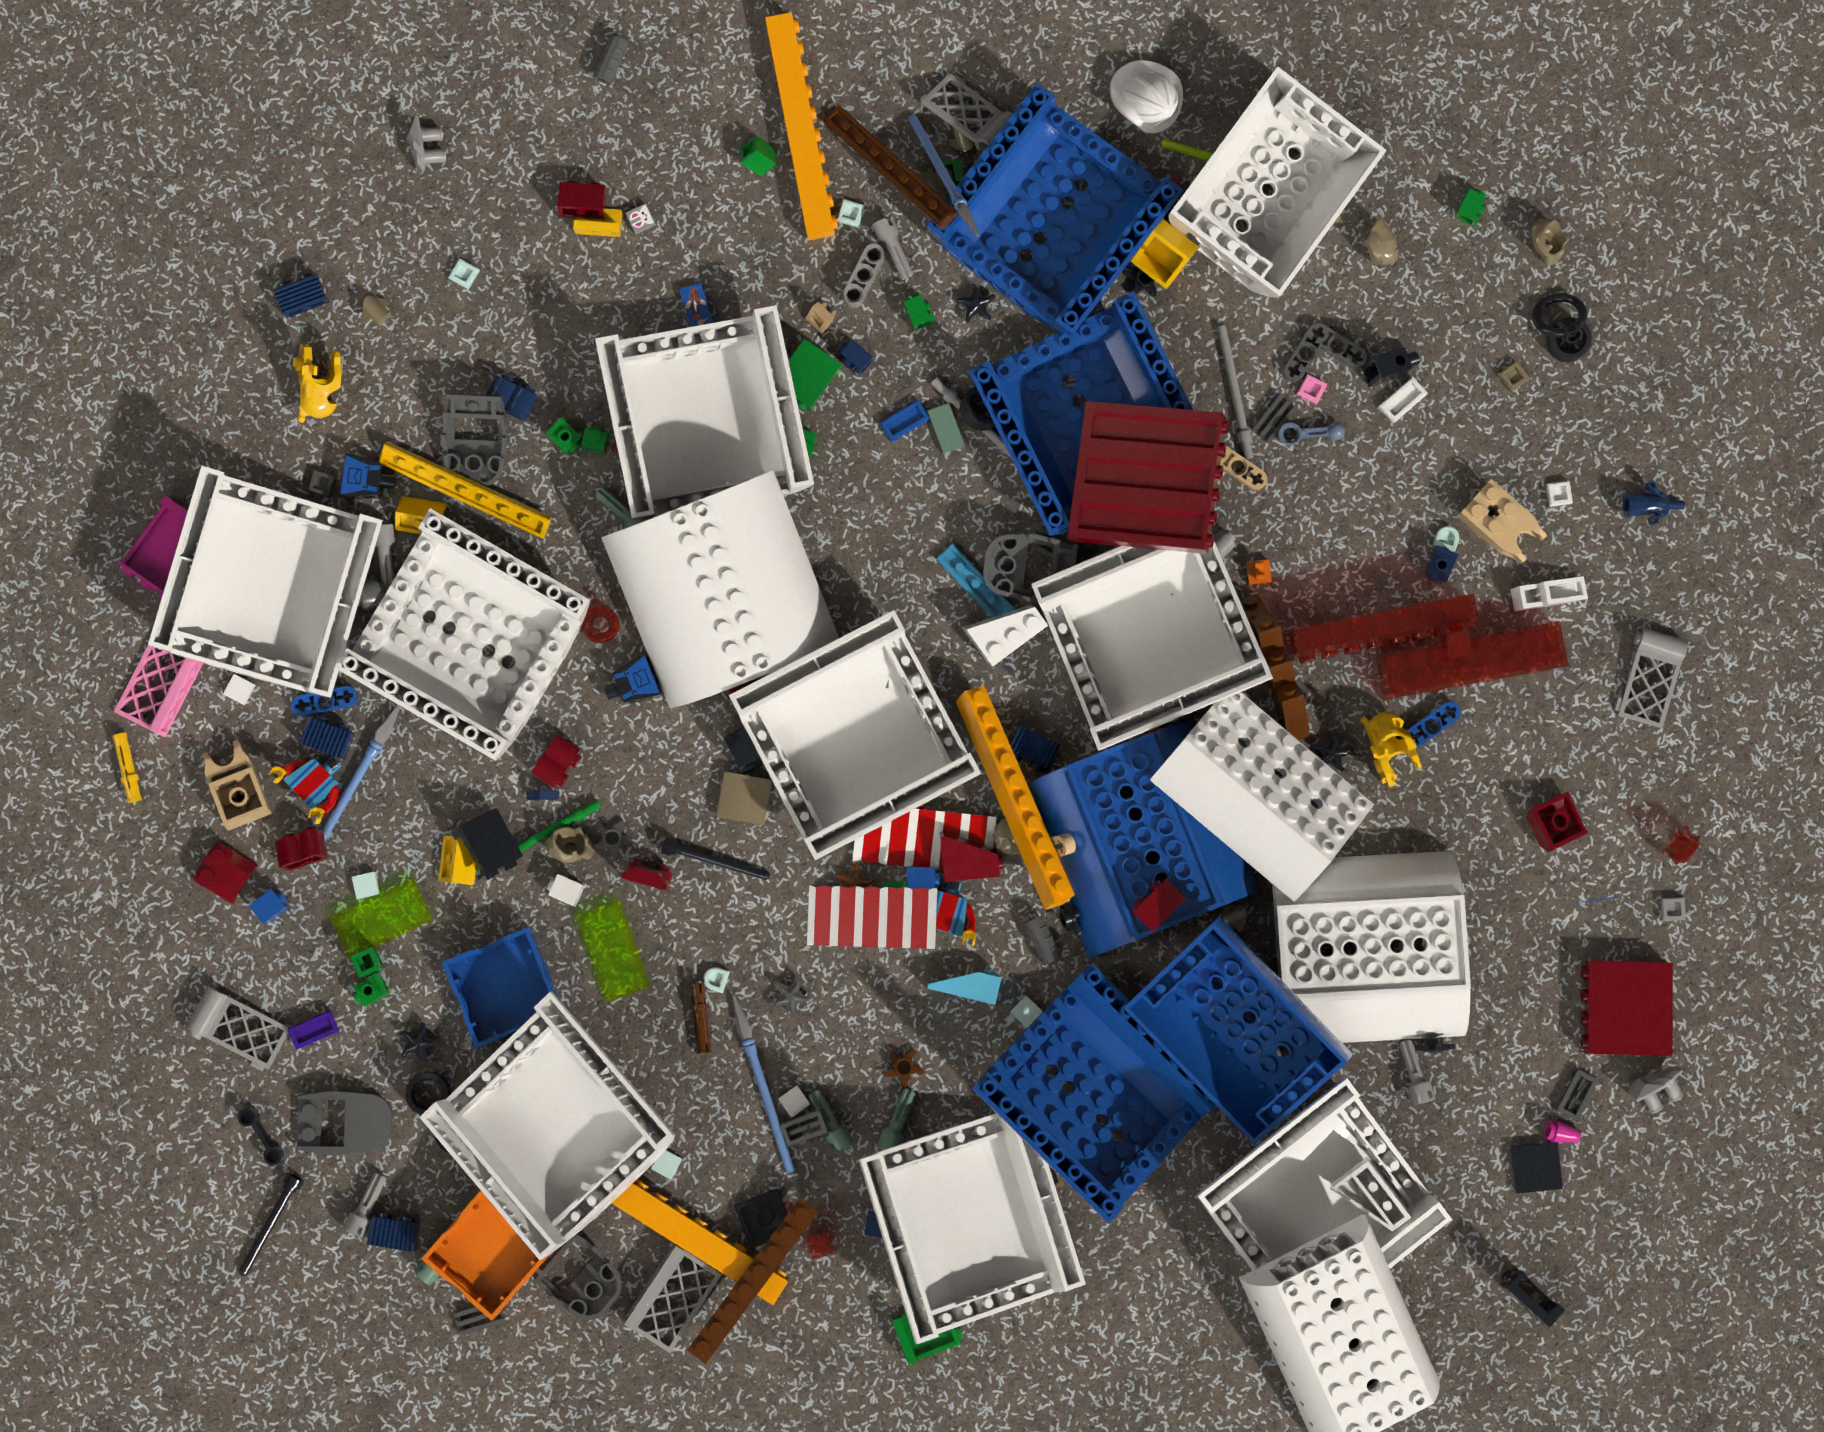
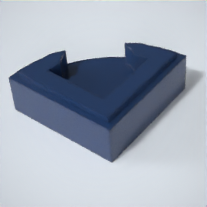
[526,790,559,801]

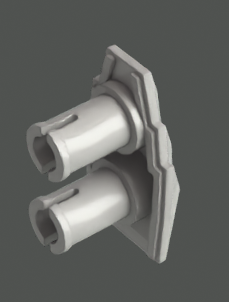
[406,116,446,175]
[1627,1066,1683,1114]

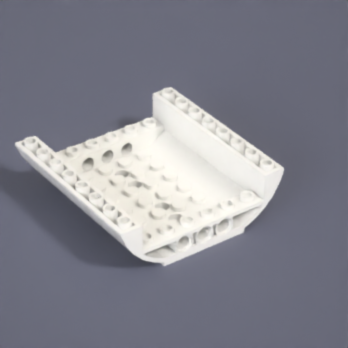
[335,508,590,761]
[1269,851,1471,1046]

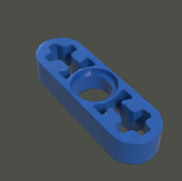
[291,686,358,717]
[1401,702,1461,748]

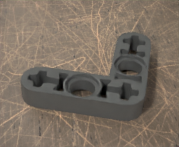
[1283,323,1367,383]

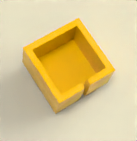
[1130,219,1199,289]

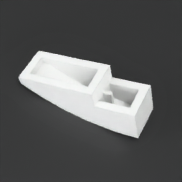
[1510,576,1588,612]

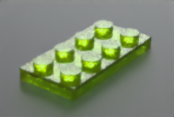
[330,878,434,959]
[576,899,651,1002]

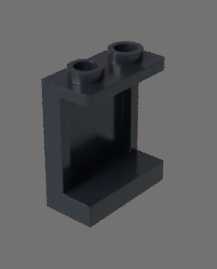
[451,808,523,880]
[1500,1268,1565,1327]

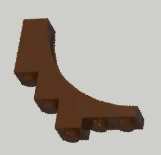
[1240,594,1310,740]

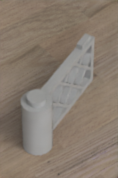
[922,73,1013,154]
[1614,628,1688,728]
[186,986,289,1072]

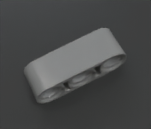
[843,243,884,308]

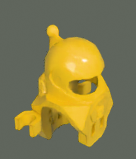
[293,343,342,423]
[1360,711,1422,787]

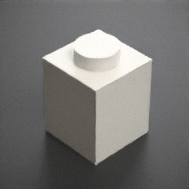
[547,874,585,907]

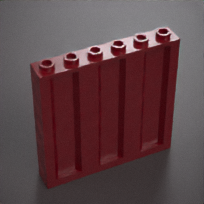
[1068,401,1229,554]

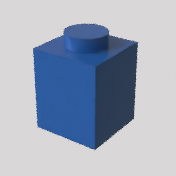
[907,867,940,890]
[249,889,289,925]

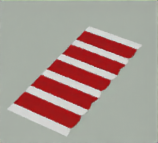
[852,809,996,870]
[807,885,937,949]

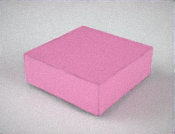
[1296,374,1327,405]

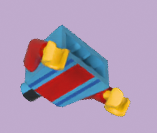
[268,756,342,824]
[936,881,976,946]

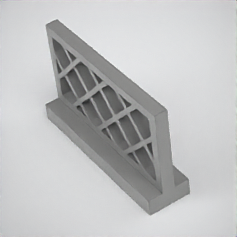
[623,1243,722,1353]

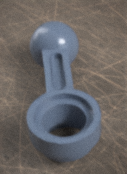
[1279,422,1345,446]

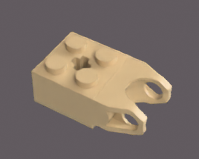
[1457,479,1547,564]
[202,740,272,831]

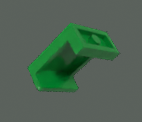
[788,338,842,412]
[892,1314,964,1365]

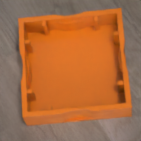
[421,1190,549,1321]

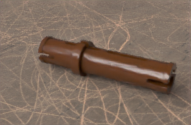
[689,983,712,1054]

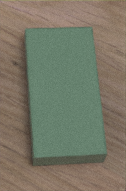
[928,403,965,454]

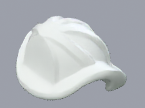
[1110,60,1183,133]

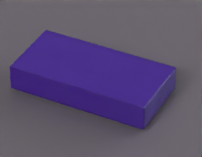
[287,1009,340,1050]

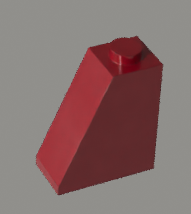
[940,831,1004,882]

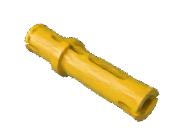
[112,733,142,803]

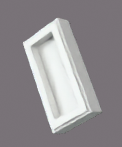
[1378,377,1428,424]

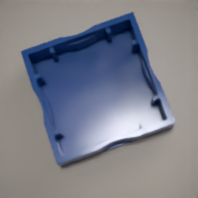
[442,927,560,1049]

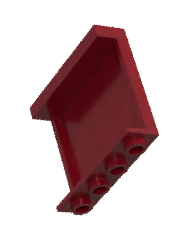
[1580,961,1673,1056]

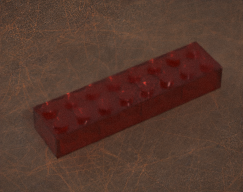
[1288,593,1480,664]
[1375,621,1569,702]

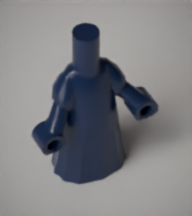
[1623,480,1685,526]

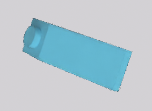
[927,969,1002,1005]

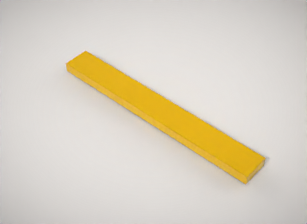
[378,441,552,539]

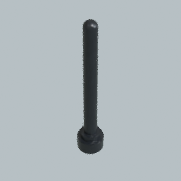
[661,836,770,880]
[239,1173,304,1276]

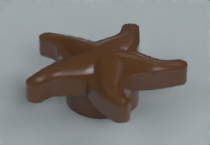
[835,863,875,888]
[883,1049,924,1089]

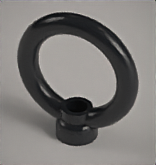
[1532,293,1588,343]

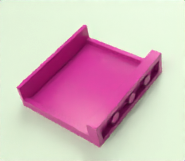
[117,496,188,599]

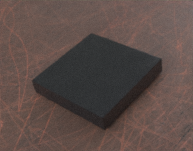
[1510,1142,1563,1194]
[734,1188,788,1249]

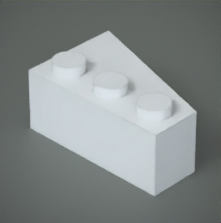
[962,605,1048,666]
[1330,1157,1411,1232]

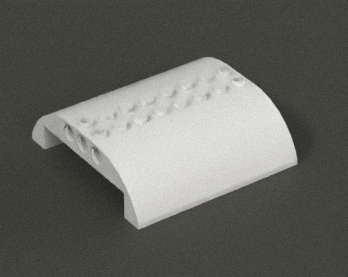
[595,305,814,521]
[148,466,383,698]
[601,470,839,708]
[1031,533,1273,751]
[729,610,981,860]
[420,991,675,1260]
[1197,1077,1452,1308]
[859,1113,1086,1344]

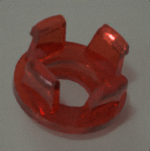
[582,606,620,644]
[1662,826,1701,865]

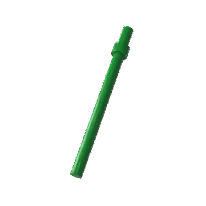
[476,799,601,874]

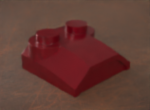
[1527,791,1589,852]
[193,841,258,905]
[621,858,673,892]

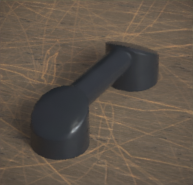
[237,1107,284,1165]

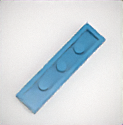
[936,543,1015,618]

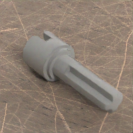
[872,216,913,280]
[375,524,395,589]
[1399,1040,1436,1106]
[342,1173,386,1239]

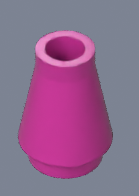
[1544,1119,1581,1143]

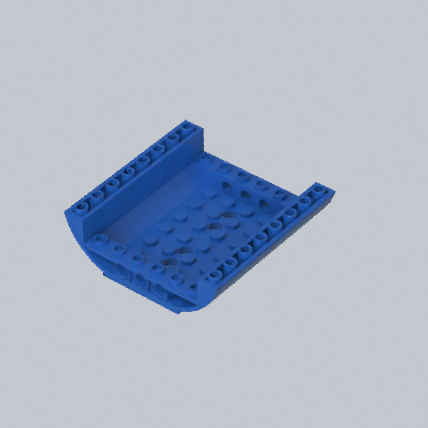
[926,83,1184,335]
[969,291,1193,535]
[1027,720,1260,958]
[971,963,1216,1224]

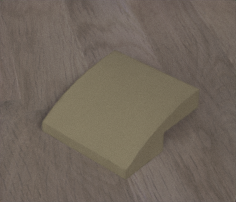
[715,772,772,825]

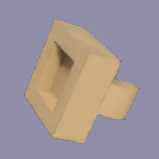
[805,302,836,334]

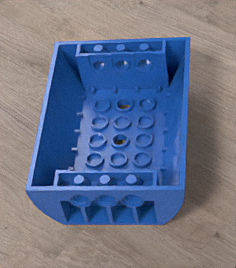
[1124,916,1353,1145]

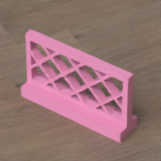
[114,645,203,737]

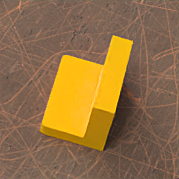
[573,209,622,237]
[395,496,446,534]
[438,835,476,885]

